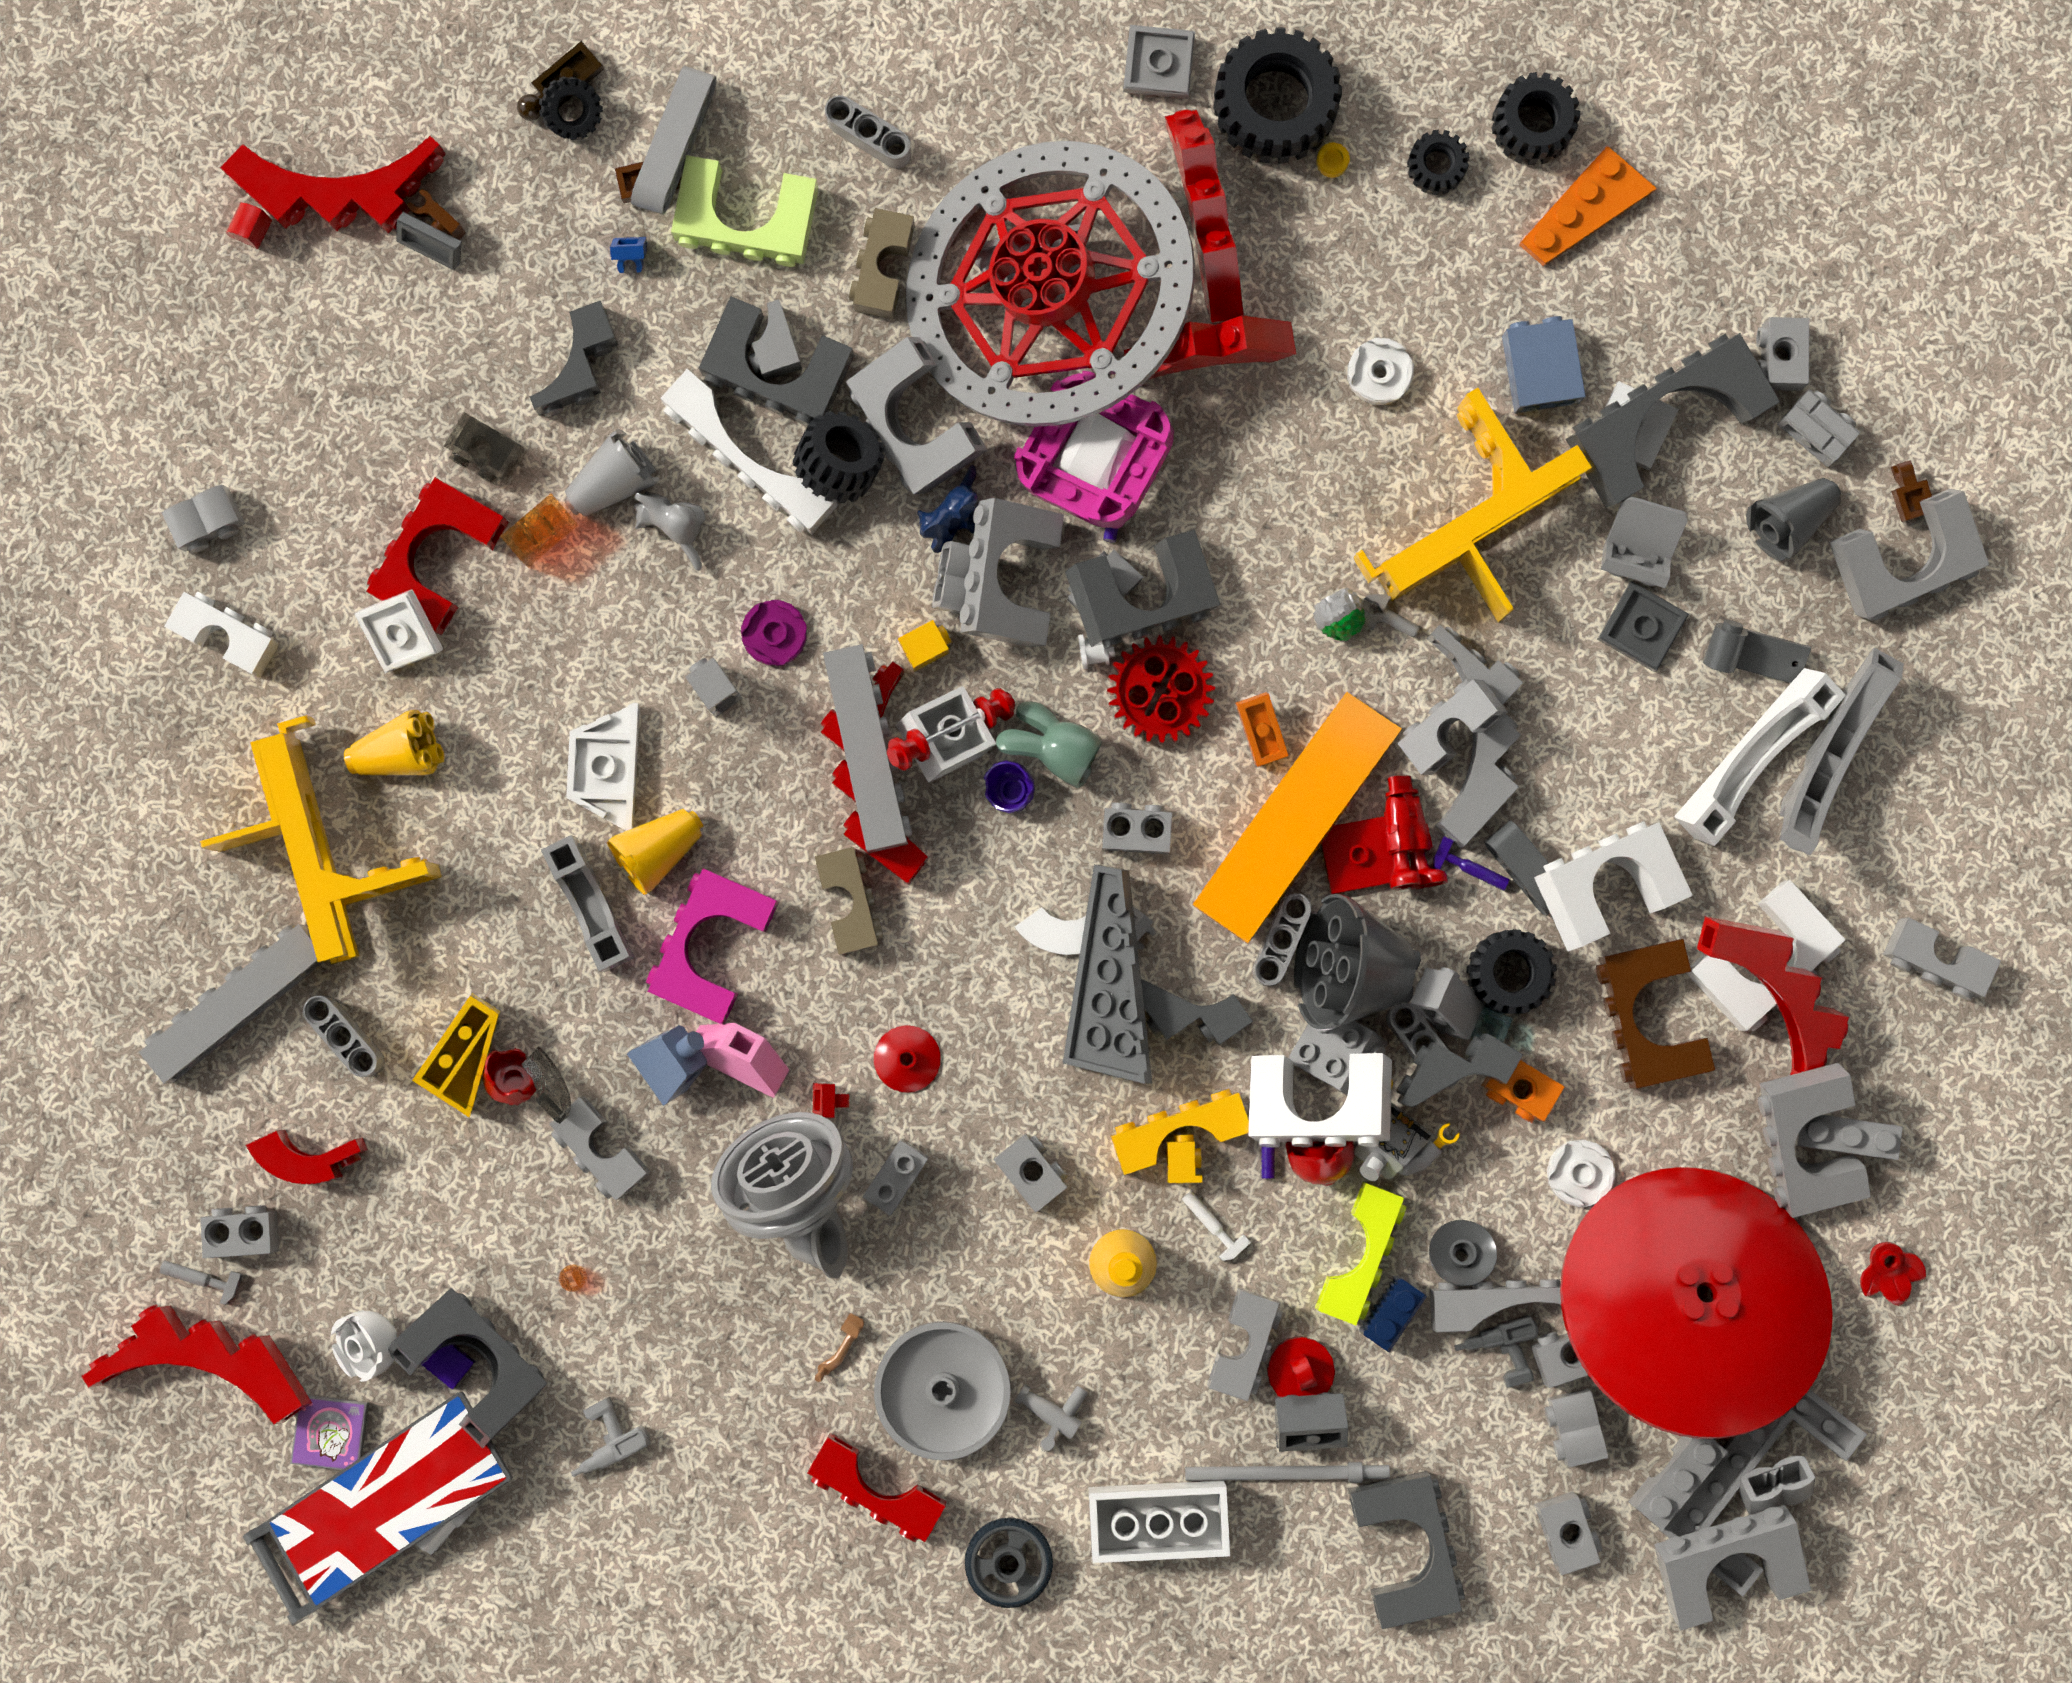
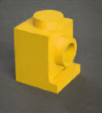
[1166,1134,1202,1183]

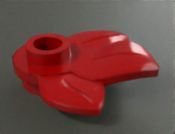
[1860,1242,1926,1306]

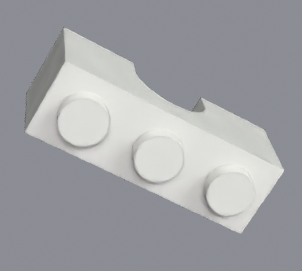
[164,591,280,678]

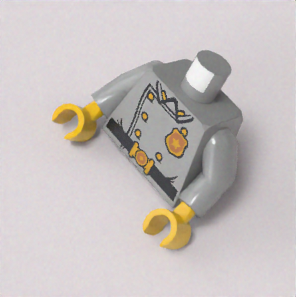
[1354,1079,1460,1181]

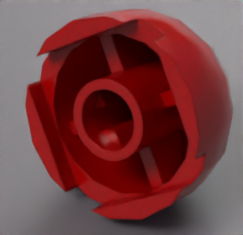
[1285,1141,1355,1186]

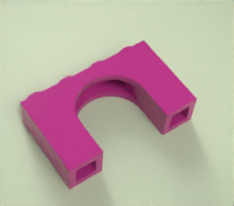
[646,868,779,1024]

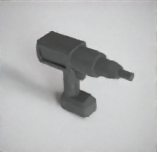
[1454,1315,1538,1388]

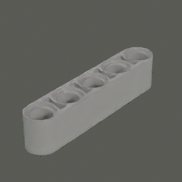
[631,66,717,215]

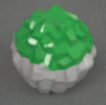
[1313,588,1366,642]

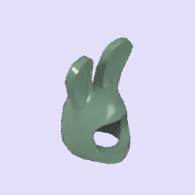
[996,701,1102,789]

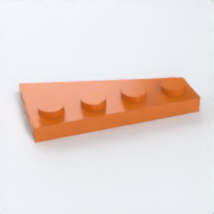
[1519,146,1657,267]

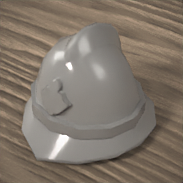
[784,1210,848,1279]

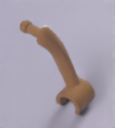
[815,1313,865,1382]

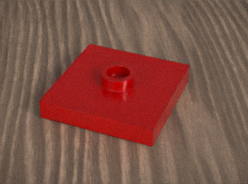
[1321,816,1394,894]

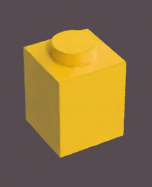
[898,620,952,672]

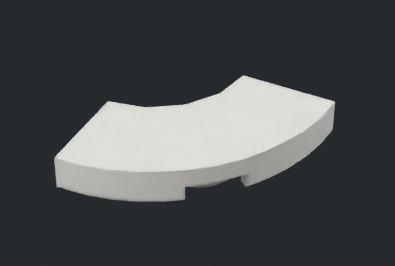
[1014,907,1086,955]

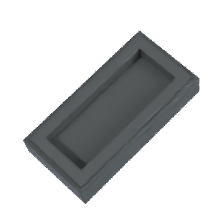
[396,212,462,270]

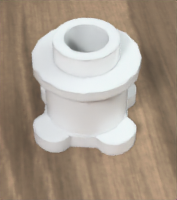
[1078,634,1115,669]

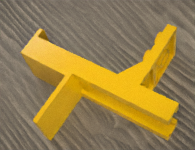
[1353,387,1592,622]
[200,715,442,964]

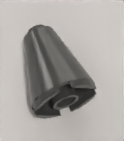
[1746,478,1841,561]

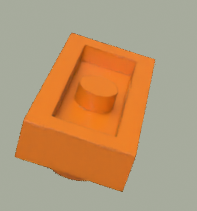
[1235,692,1289,767]

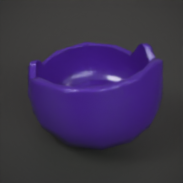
[984,760,1035,813]

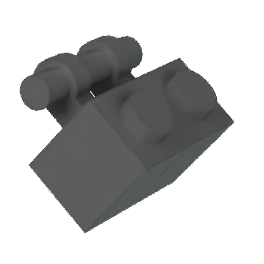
[1275,1392,1348,1452]

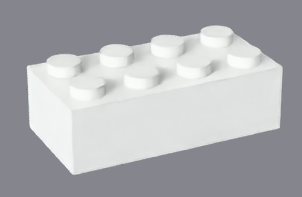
[1088,1480,1230,1563]

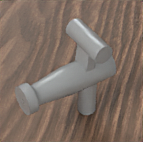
[1014,1384,1088,1452]

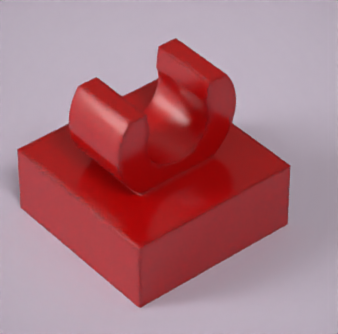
[812,1083,850,1118]

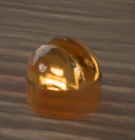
[559,1264,587,1292]

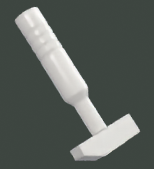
[1182,1190,1251,1261]

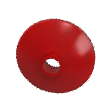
[874,1025,941,1093]

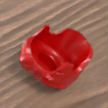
[482,1048,540,1106]

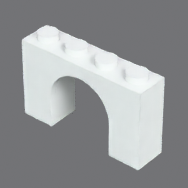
[1534,821,1693,951]
[1686,880,1845,1031]
[1248,1053,1392,1147]

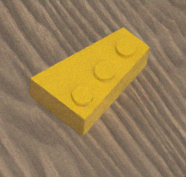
[412,993,500,1118]

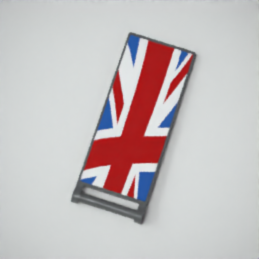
[243,1392,513,1626]

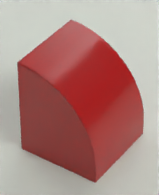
[226,202,272,249]

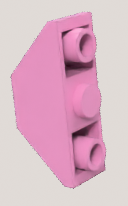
[696,1023,790,1098]

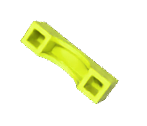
[1315,1182,1406,1326]

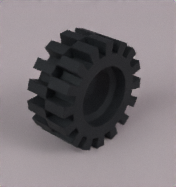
[539,77,603,140]
[1407,129,1470,195]

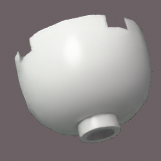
[331,1310,397,1382]

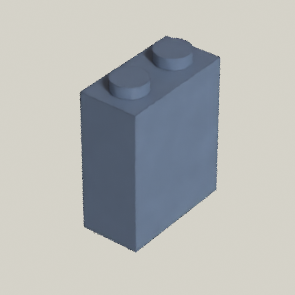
[1502,316,1586,414]

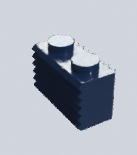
[1359,1276,1427,1353]

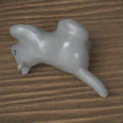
[634,491,706,571]

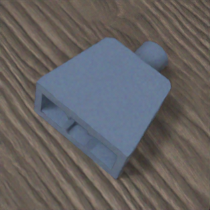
[627,1025,707,1106]

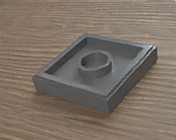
[1597,581,1689,672]

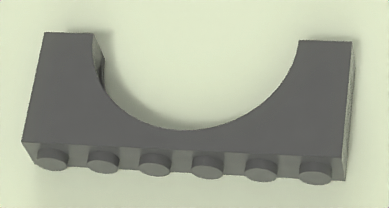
[1566,333,1780,508]

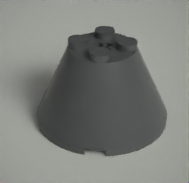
[1294,894,1421,1030]

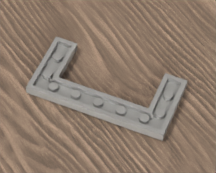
[1659,1389,1867,1596]

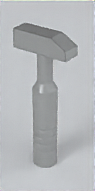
[160,1260,243,1305]

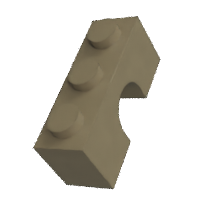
[849,208,915,320]
[815,847,884,955]

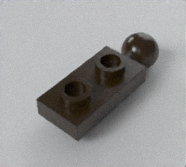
[517,41,604,121]

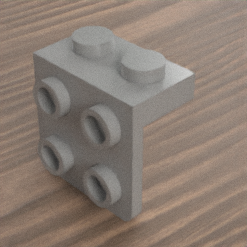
[1601,496,1688,588]
[1289,1021,1388,1096]

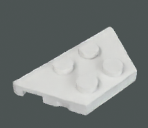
[566,703,640,831]

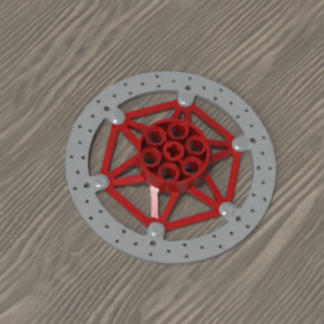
[906,141,1195,427]

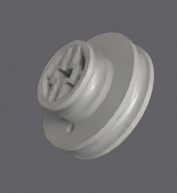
[711,1112,853,1239]

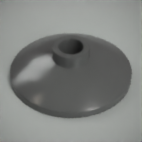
[1429,1220,1497,1286]

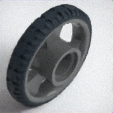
[965,1517,1053,1608]

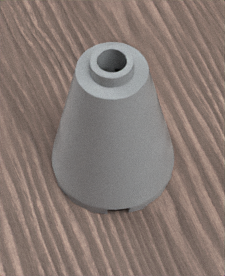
[564,429,659,517]

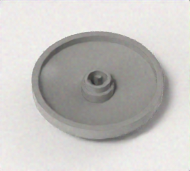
[874,1321,1011,1460]

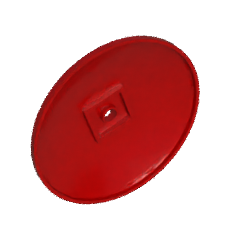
[1560,1167,1833,1439]

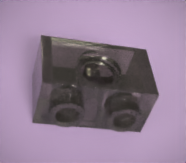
[444,412,527,485]

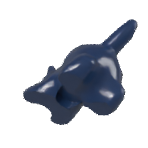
[917,465,979,553]

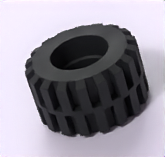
[1491,72,1581,165]
[793,411,885,503]
[1466,929,1557,1014]

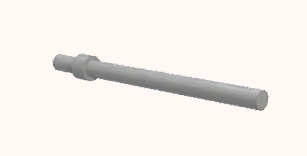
[1185,1462,1390,1483]

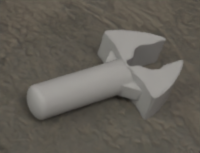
[1364,594,1419,637]

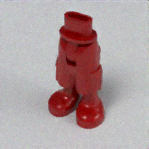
[1384,775,1448,891]

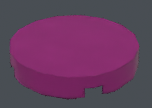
[741,600,807,666]

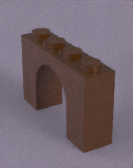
[1596,939,1716,1089]

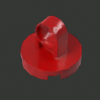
[1267,1336,1335,1397]

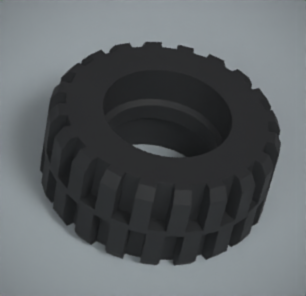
[1213,27,1342,164]

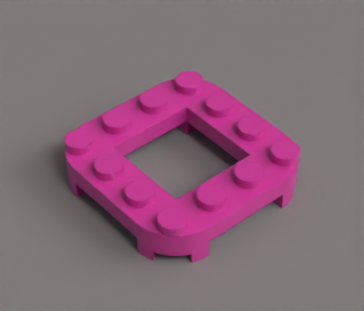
[1014,370,1174,529]

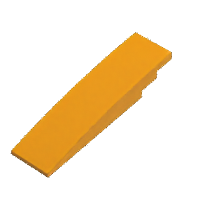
[1192,692,1402,944]

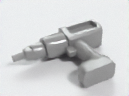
[571,1396,651,1477]

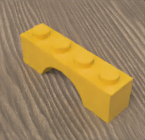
[1110,1088,1249,1175]

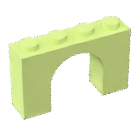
[671,155,819,267]

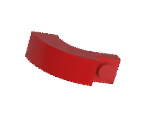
[246,1130,368,1184]

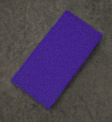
[422,1345,476,1390]

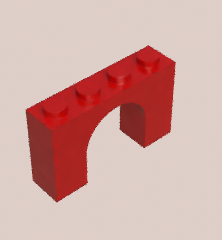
[366,477,509,636]

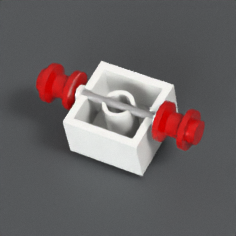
[887,686,1015,783]

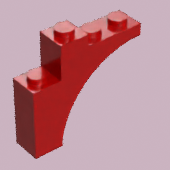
[1124,315,1297,380]

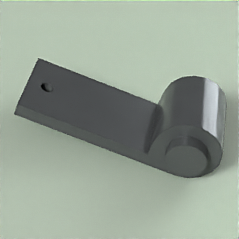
[1703,619,1812,683]

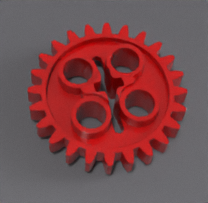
[1107,635,1215,745]

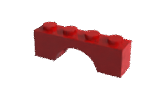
[807,1433,947,1542]

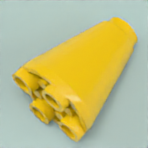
[344,710,445,775]

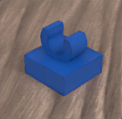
[610,237,647,273]

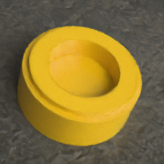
[1316,142,1350,178]

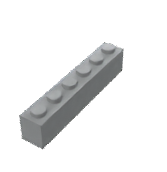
[823,644,912,853]
[139,924,324,1084]

